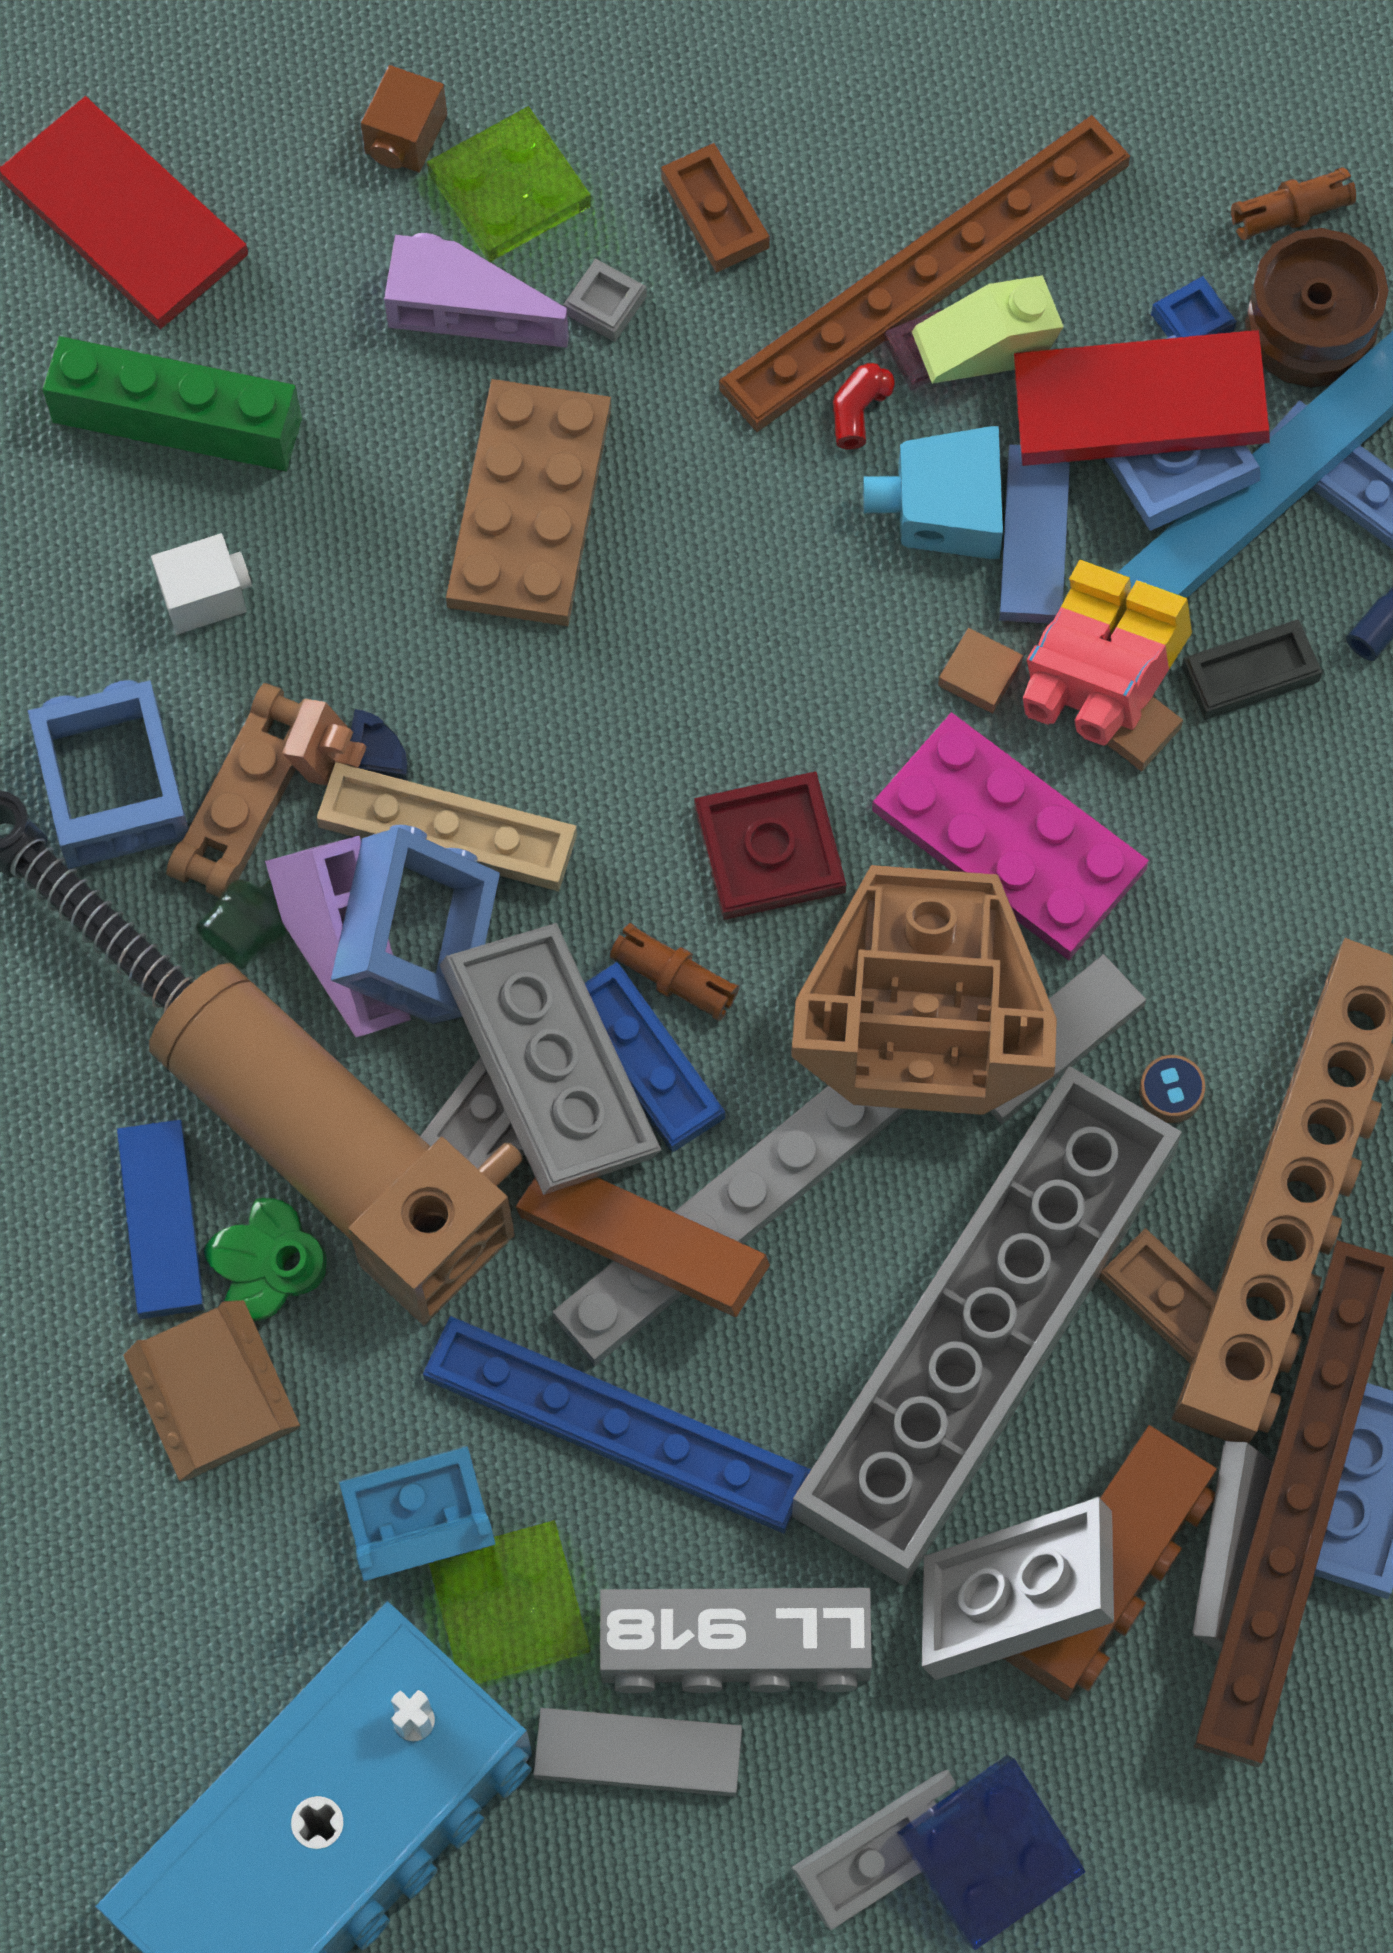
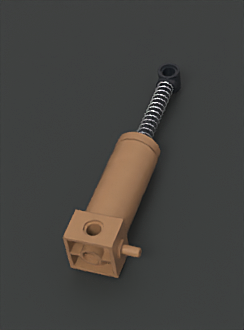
[0,791,522,1326]

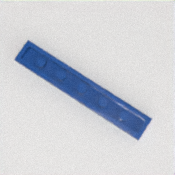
[423,1316,811,1534]

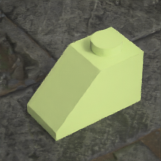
[912,275,1064,384]

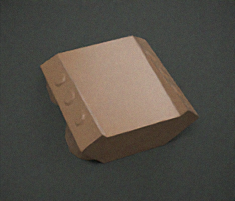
[123,1300,300,1481]

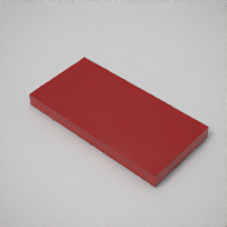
[0,96,248,330]
[1014,330,1270,466]

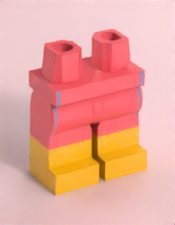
[1023,560,1192,746]

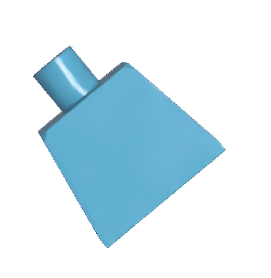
[863,426,1003,559]

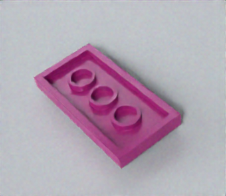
[872,712,1149,960]

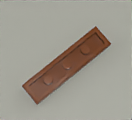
[515,1177,770,1318]

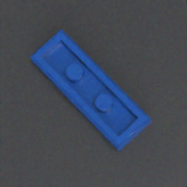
[585,962,725,1153]
[117,1119,205,1319]

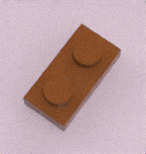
[661,143,770,273]

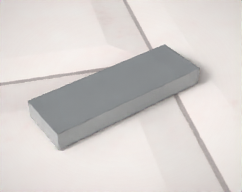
[990,954,1146,1125]
[1192,1441,1273,1653]
[534,1708,742,1797]

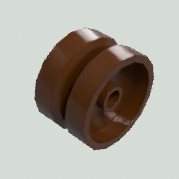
[1245,228,1389,388]

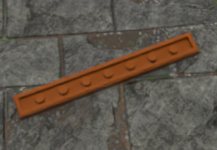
[719,115,1130,432]

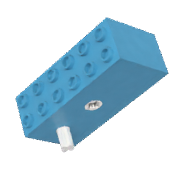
[95,1601,533,1953]

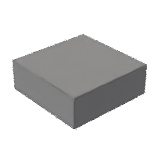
[563,258,647,342]

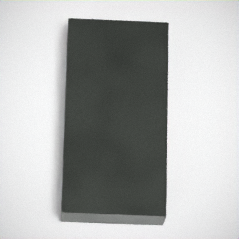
[1181,619,1322,720]

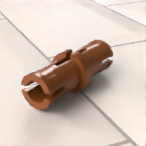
[1231,167,1356,241]
[610,923,739,1021]

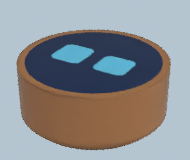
[1139,1055,1205,1123]

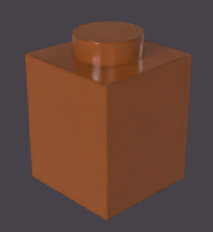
[361,65,447,173]

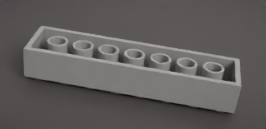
[792,1066,1182,1586]

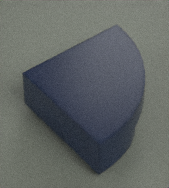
[350,709,408,781]

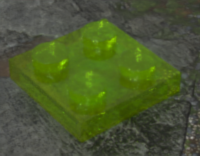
[427,106,591,262]
[428,1520,591,1684]

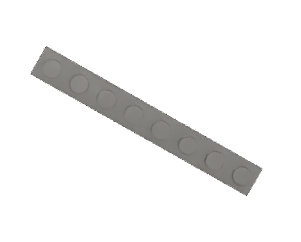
[552,1085,907,1366]

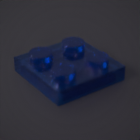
[896,1755,1086,1950]

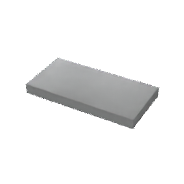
[439,923,661,1195]

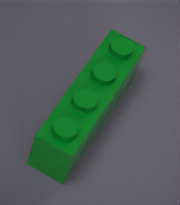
[42,336,302,472]

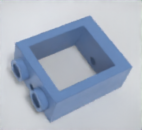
[28,680,189,869]
[331,825,500,1024]

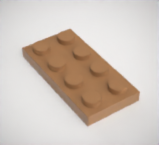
[446,379,612,626]

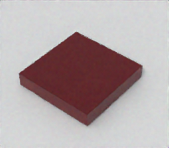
[694,771,847,920]

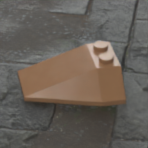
[791,865,1057,1115]

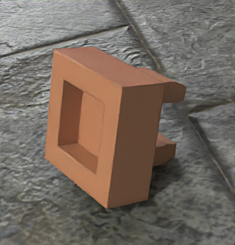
[282,698,367,785]

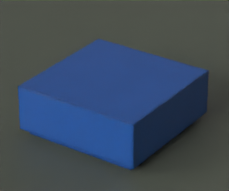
[1151,276,1237,338]

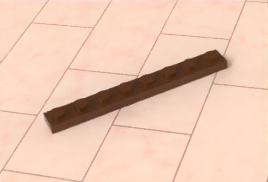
[1193,1240,1393,1768]

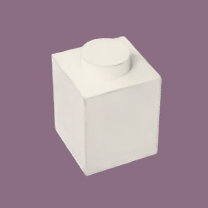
[151,533,252,635]

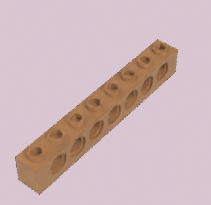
[1171,938,1393,1444]

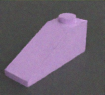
[384,233,569,348]
[265,836,411,1037]

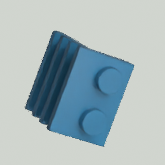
[339,1446,495,1581]

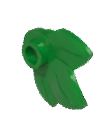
[203,1198,327,1322]

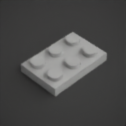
[922,1497,1114,1680]

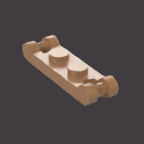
[166,683,304,900]

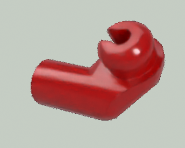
[833,363,895,450]

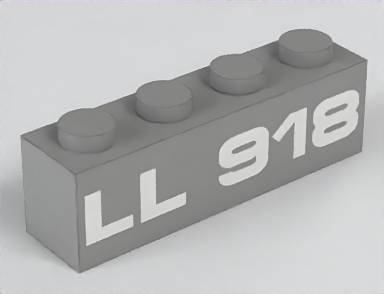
[600,1588,872,1693]

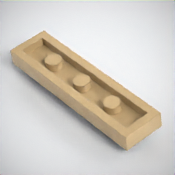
[316,762,577,891]

